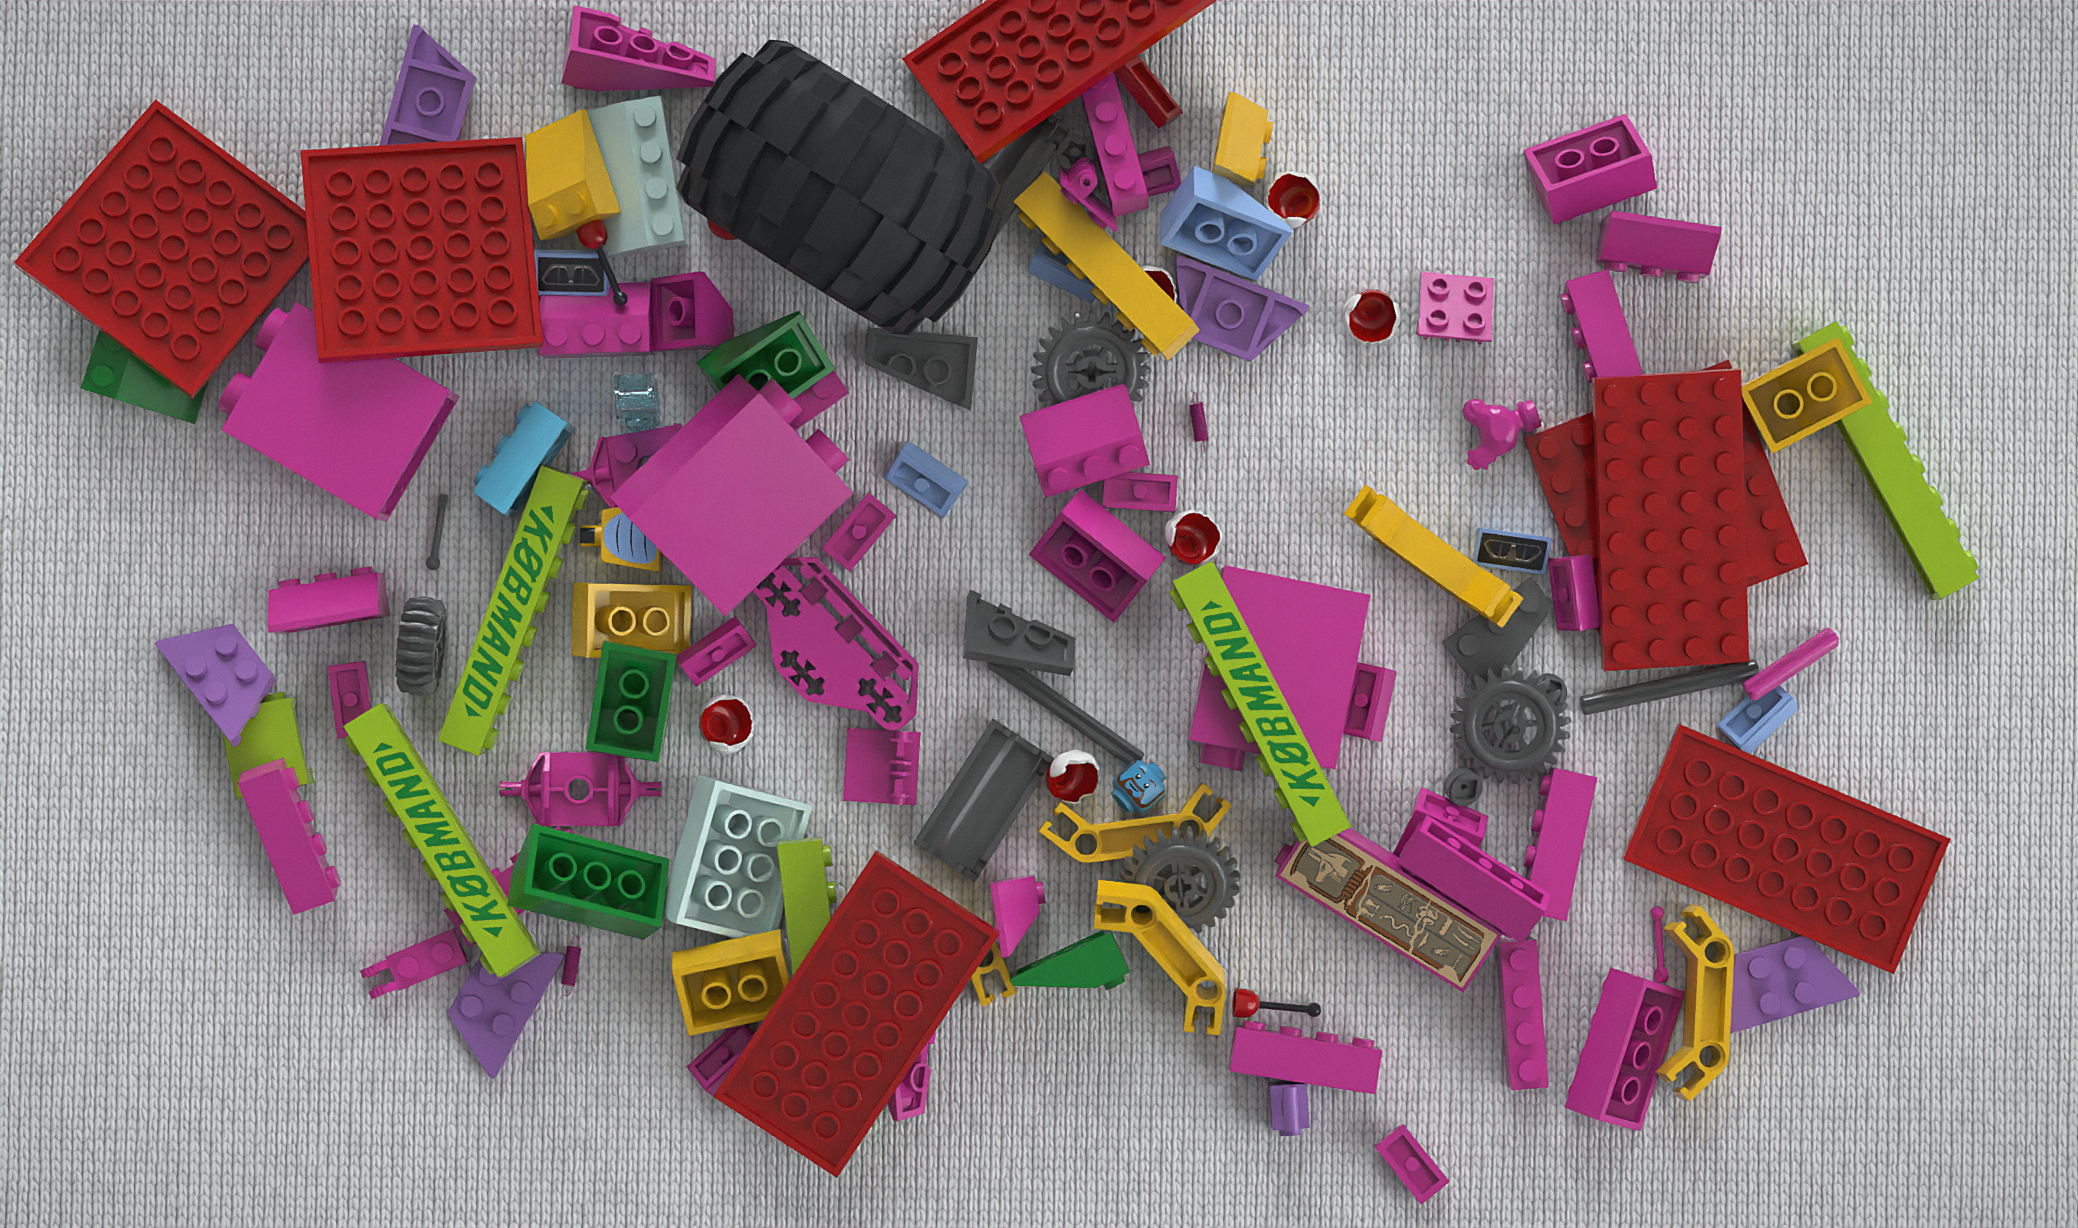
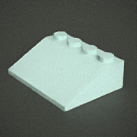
[556,96,688,258]
[662,774,812,938]

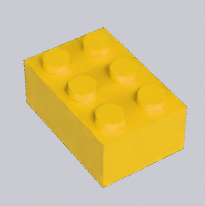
[672,929,792,1036]

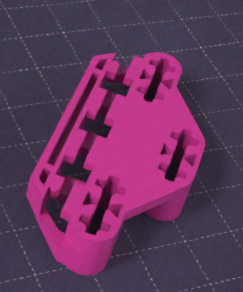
[752,557,919,731]

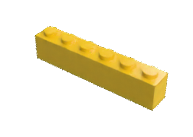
[1013,171,1200,361]

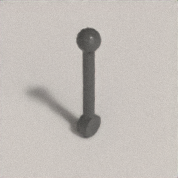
[426,494,448,570]

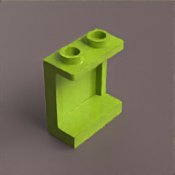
[222,692,315,799]

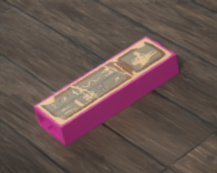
[1274,828,1503,993]

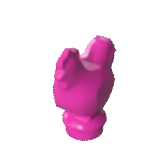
[1462,399,1542,470]

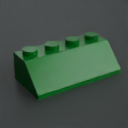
[507,824,670,940]

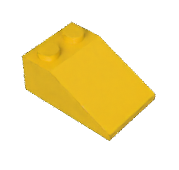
[1212,92,1274,188]
[525,109,621,240]
[1742,337,1873,454]
[571,582,692,658]

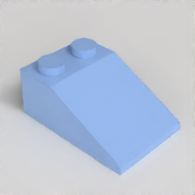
[1160,166,1292,281]

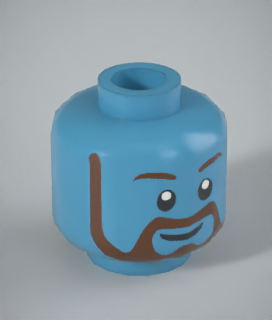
[1111,760,1166,814]

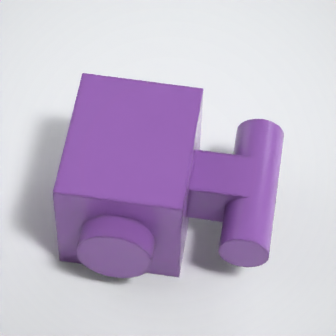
[1268,1081,1310,1136]

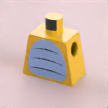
[580,507,663,572]

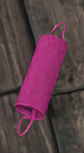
[1189,392,1209,453]
[561,935,581,996]

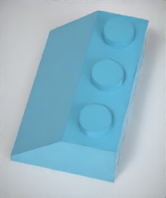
[473,401,575,518]

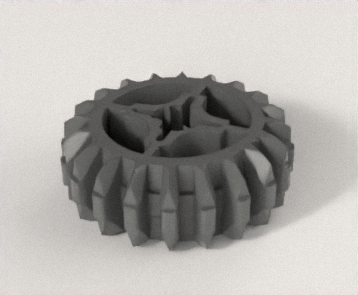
[395,597,447,696]

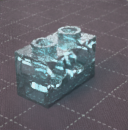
[614,373,660,431]

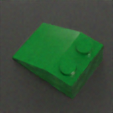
[696,311,835,399]
[81,330,209,424]
[585,641,677,762]
[1010,930,1130,990]

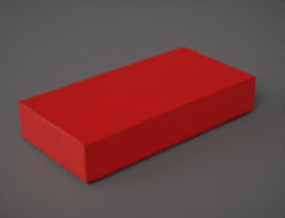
[1114,56,1183,129]

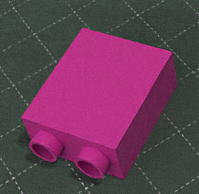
[218,302,460,522]
[610,374,853,616]
[1187,565,1371,778]

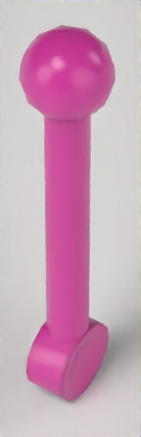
[1650,906,1669,983]

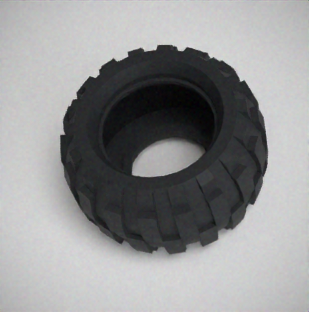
[676,39,1002,336]

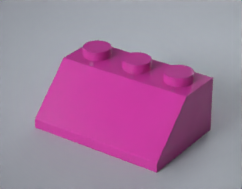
[1523,114,1657,225]
[1595,210,1722,283]
[539,282,654,359]
[1019,383,1150,498]
[1028,489,1166,623]
[267,566,390,634]

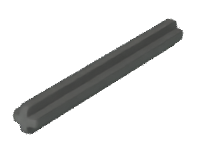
[1580,659,1760,715]
[987,663,1144,765]

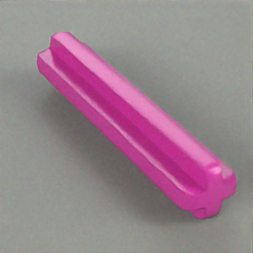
[1743,628,1839,701]

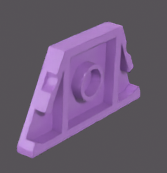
[380,24,477,145]
[1175,255,1309,362]
[154,624,276,747]
[1730,935,1860,1034]
[447,952,566,1079]

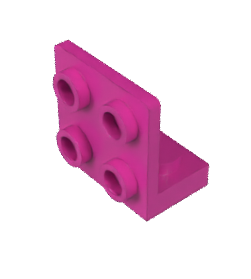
[1392,787,1488,857]

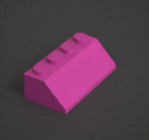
[1565,967,1685,1131]

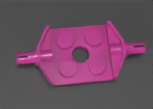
[570,423,683,508]
[499,752,662,826]

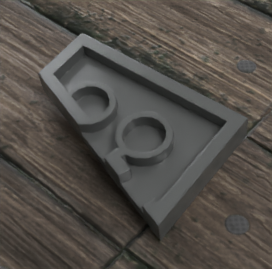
[865,327,978,411]
[1442,577,1553,688]
[963,589,1075,676]

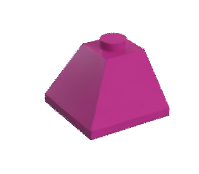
[651,271,734,352]
[990,875,1046,958]

